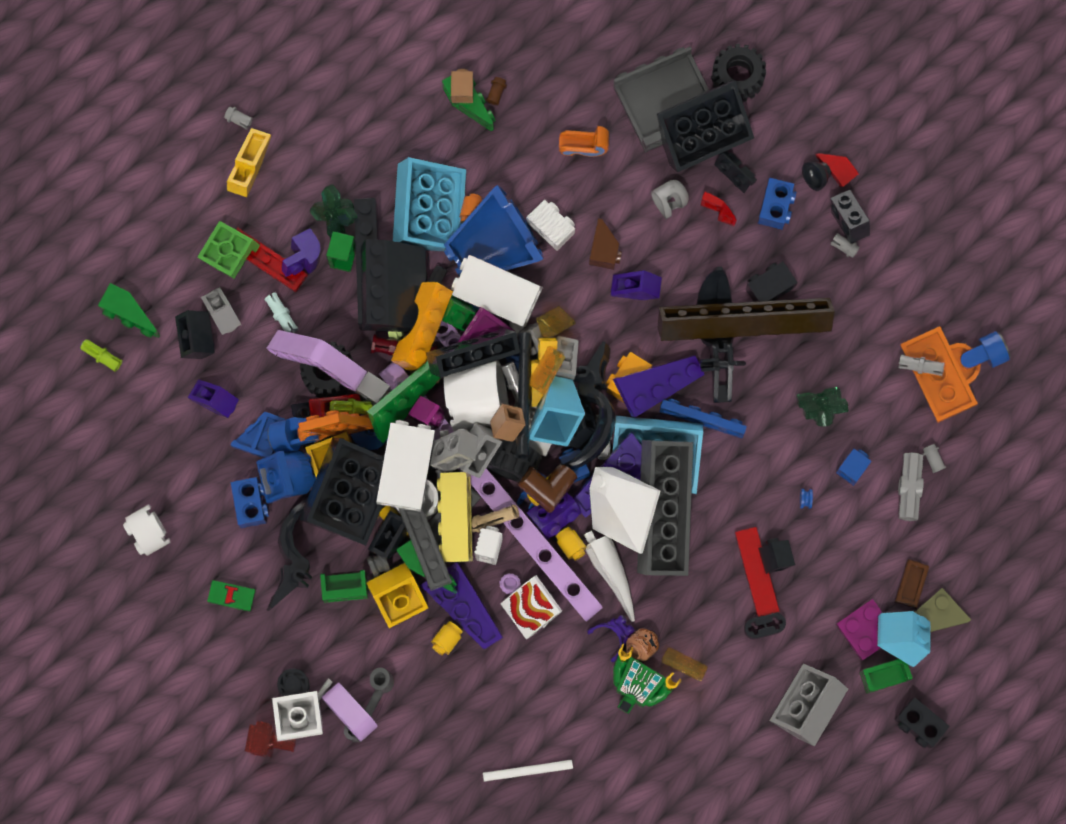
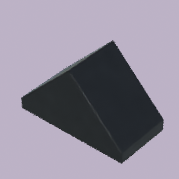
[368,511,407,560]

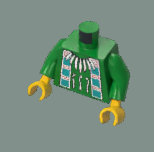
[613,644,682,714]

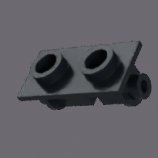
[714,151,757,193]

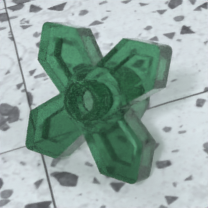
[310,184,358,238]
[796,387,849,427]

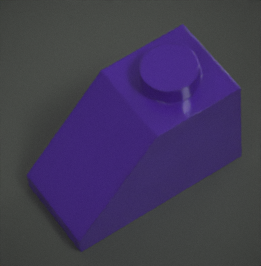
[611,270,662,300]
[188,379,239,418]

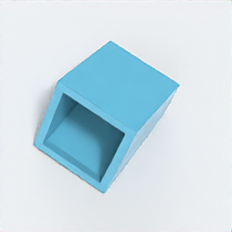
[528,376,585,446]

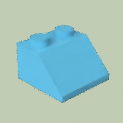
[878,611,930,667]

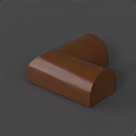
[517,465,577,513]

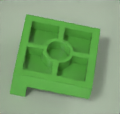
[197,221,260,279]

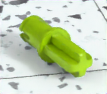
[80,340,123,372]
[330,398,373,415]

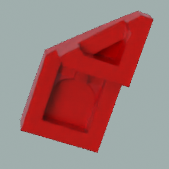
[815,153,859,187]
[700,192,737,226]

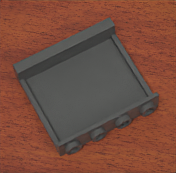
[613,46,709,153]

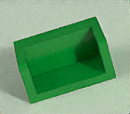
[326,231,356,272]
[320,570,368,603]
[859,659,912,694]

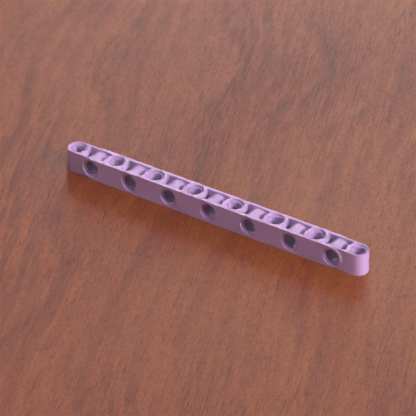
[379,362,603,622]

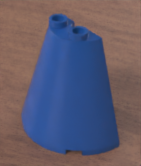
[444,185,544,277]

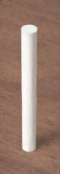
[483,760,573,782]

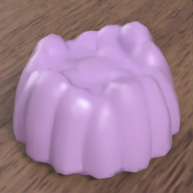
[500,573,521,595]

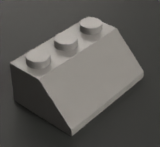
[769,664,848,746]

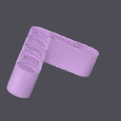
[267,330,367,391]

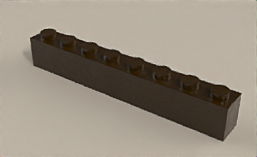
[657,298,835,341]

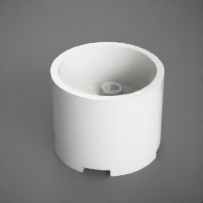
[444,360,509,432]

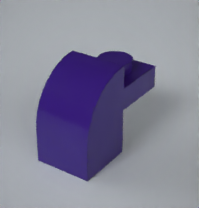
[282,228,320,277]

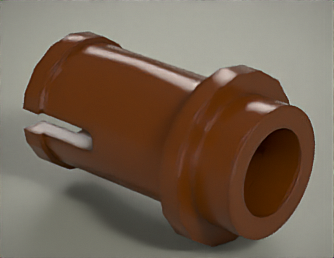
[486,77,507,106]

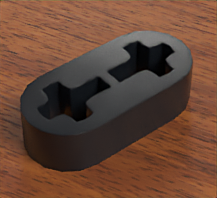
[744,613,786,639]

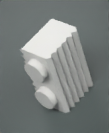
[526,200,575,251]
[474,526,503,565]

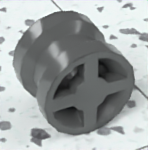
[366,555,390,577]

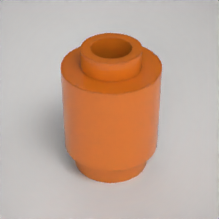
[459,194,482,224]

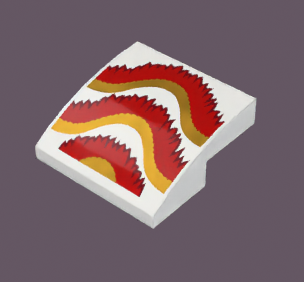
[501,575,562,639]

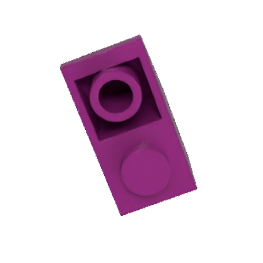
[409,396,445,430]

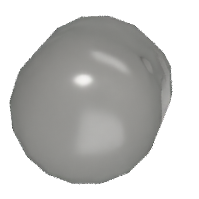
[651,180,689,219]

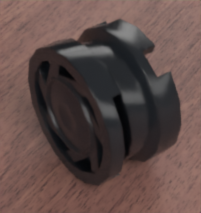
[277,668,310,696]

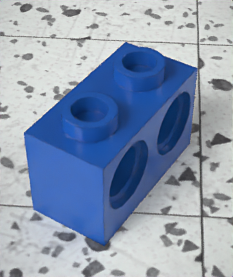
[758,178,797,230]
[230,477,269,528]

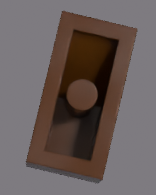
[589,218,622,270]

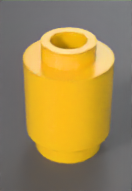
[555,527,587,561]
[431,621,463,656]

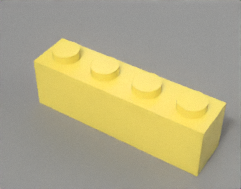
[437,472,473,562]

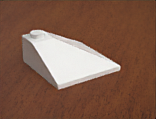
[590,467,660,554]

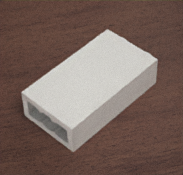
[451,255,543,327]
[376,420,435,512]

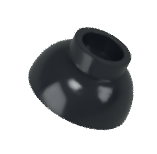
[802,161,831,191]

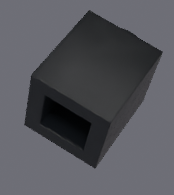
[758,538,796,574]

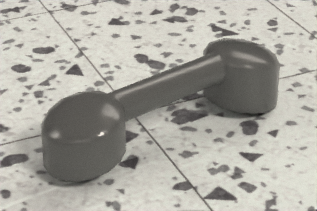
[344,667,394,742]

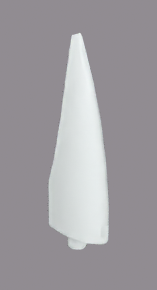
[584,531,635,622]

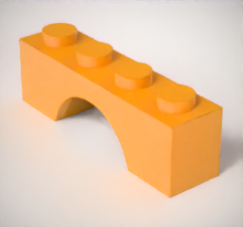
[391,282,453,370]

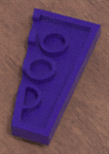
[613,356,705,417]
[573,431,642,518]
[420,562,504,649]

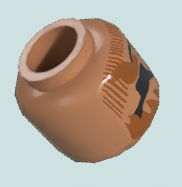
[626,628,659,661]

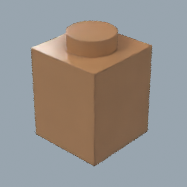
[451,69,473,103]
[490,404,525,442]

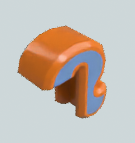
[559,126,609,157]

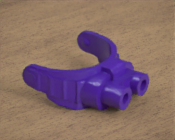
[587,615,635,662]

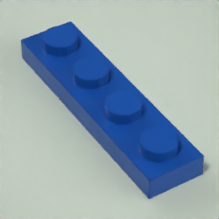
[660,399,747,438]

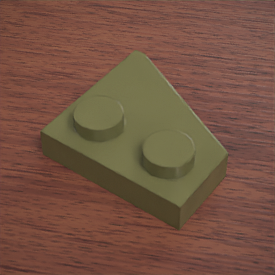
[915,588,971,633]

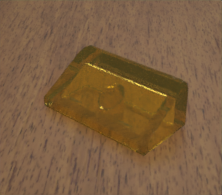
[536,306,576,338]
[529,346,565,395]
[662,648,708,682]

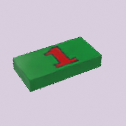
[207,580,256,612]

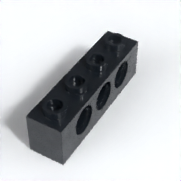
[426,328,520,378]

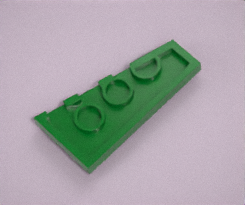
[367,361,440,443]

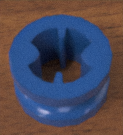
[800,489,813,509]

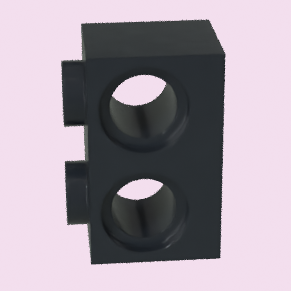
[831,190,870,244]
[895,697,950,749]

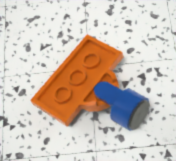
[900,326,1011,423]
[268,410,374,453]

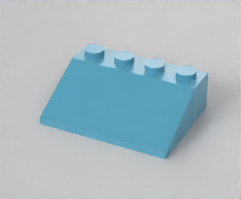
[393,157,466,251]
[612,416,703,494]

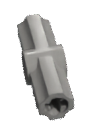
[898,453,924,521]

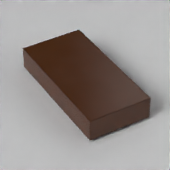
[895,559,929,609]

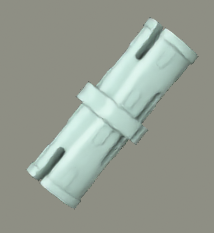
[264,292,298,333]

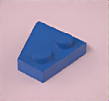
[231,412,285,458]

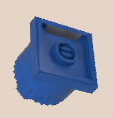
[256,451,316,504]

